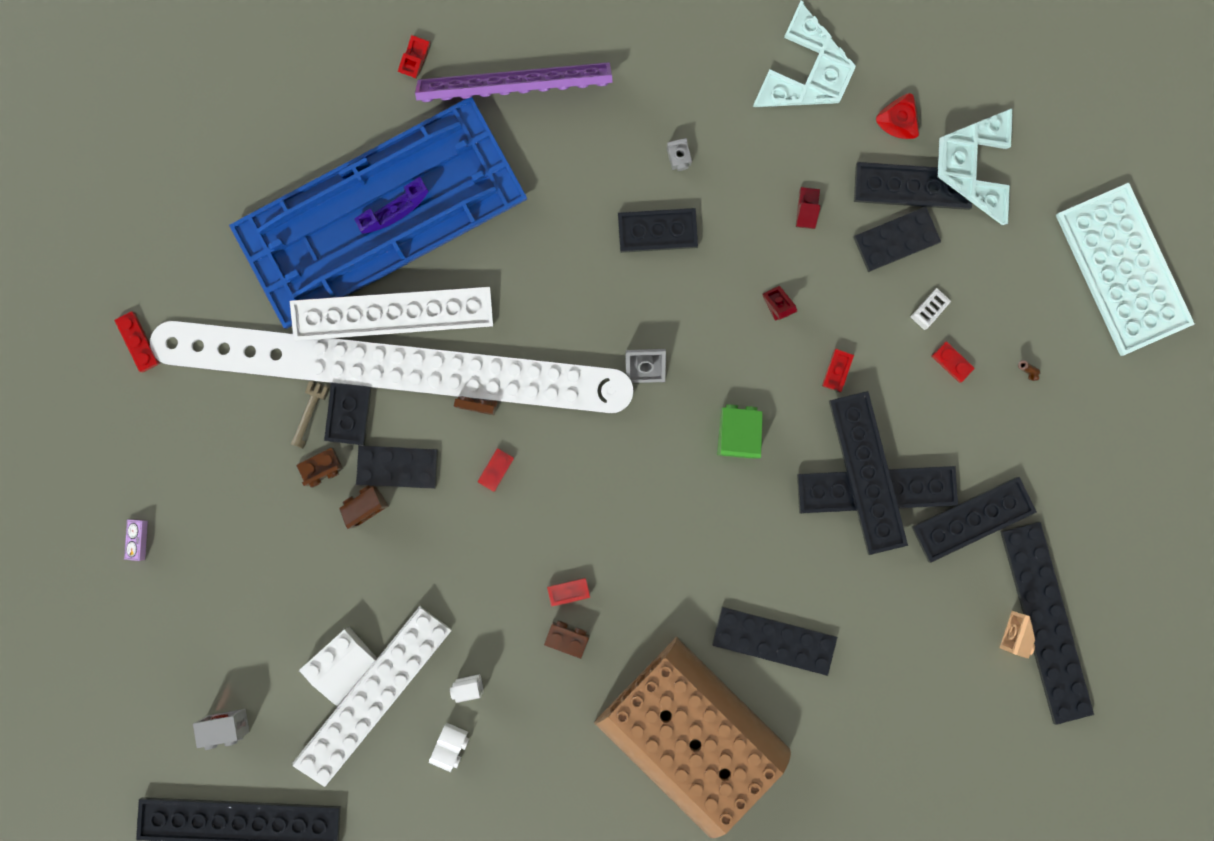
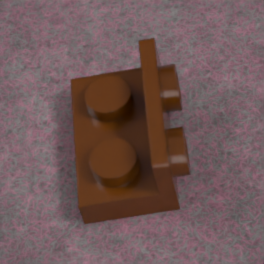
[454,396,498,416]
[296,448,343,488]
[544,620,589,659]

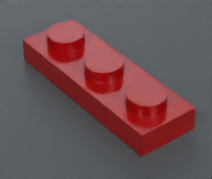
[114,311,160,373]

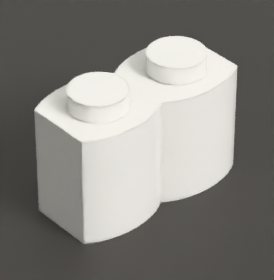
[450,674,484,703]
[428,722,469,772]

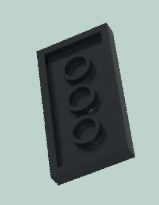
[853,207,941,272]
[618,208,698,253]
[356,445,438,489]

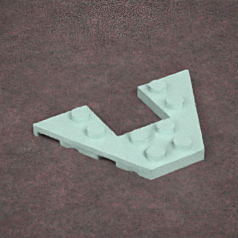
[753,1,856,107]
[938,109,1012,225]

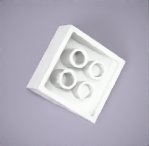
[299,627,377,707]

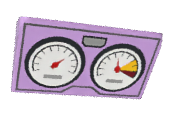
[124,520,148,561]

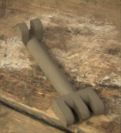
[291,381,329,449]

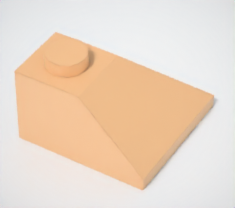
[1000,611,1035,659]

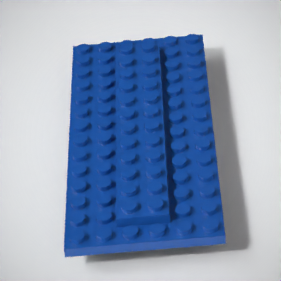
[229,97,527,329]

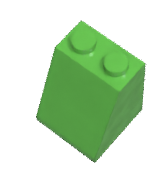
[717,404,762,459]

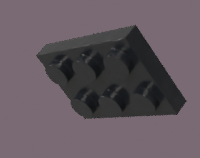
[324,382,372,446]

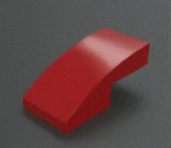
[398,35,431,79]

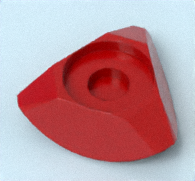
[876,93,919,139]

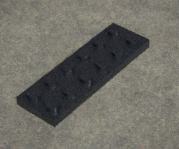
[854,162,972,210]
[912,477,1037,563]
[712,607,838,676]

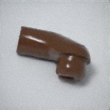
[1018,360,1041,381]

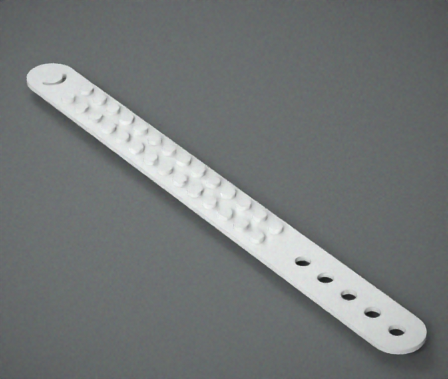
[150,321,633,413]

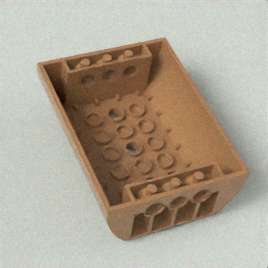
[594,637,791,838]

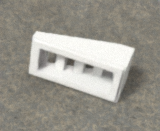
[910,288,951,330]

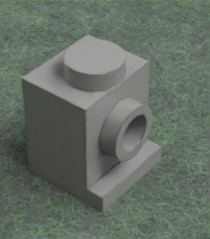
[666,138,692,171]

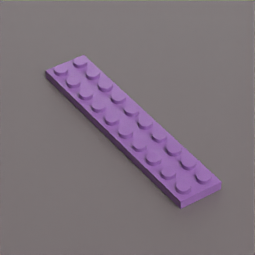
[415,62,613,102]

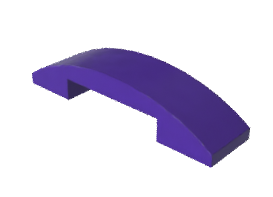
[354,177,429,234]

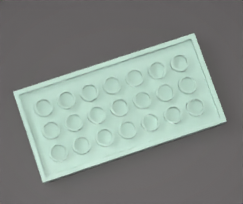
[1056,183,1194,356]

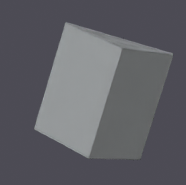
[625,349,666,383]

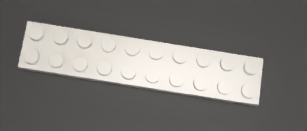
[290,287,493,341]
[292,606,452,787]

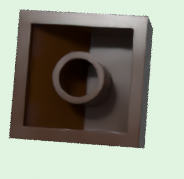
[339,485,389,529]

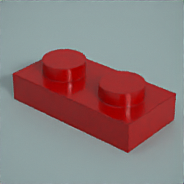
[931,341,975,383]
[822,349,854,392]
[477,448,515,492]
[547,578,590,607]

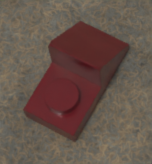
[796,187,821,229]
[762,286,797,321]

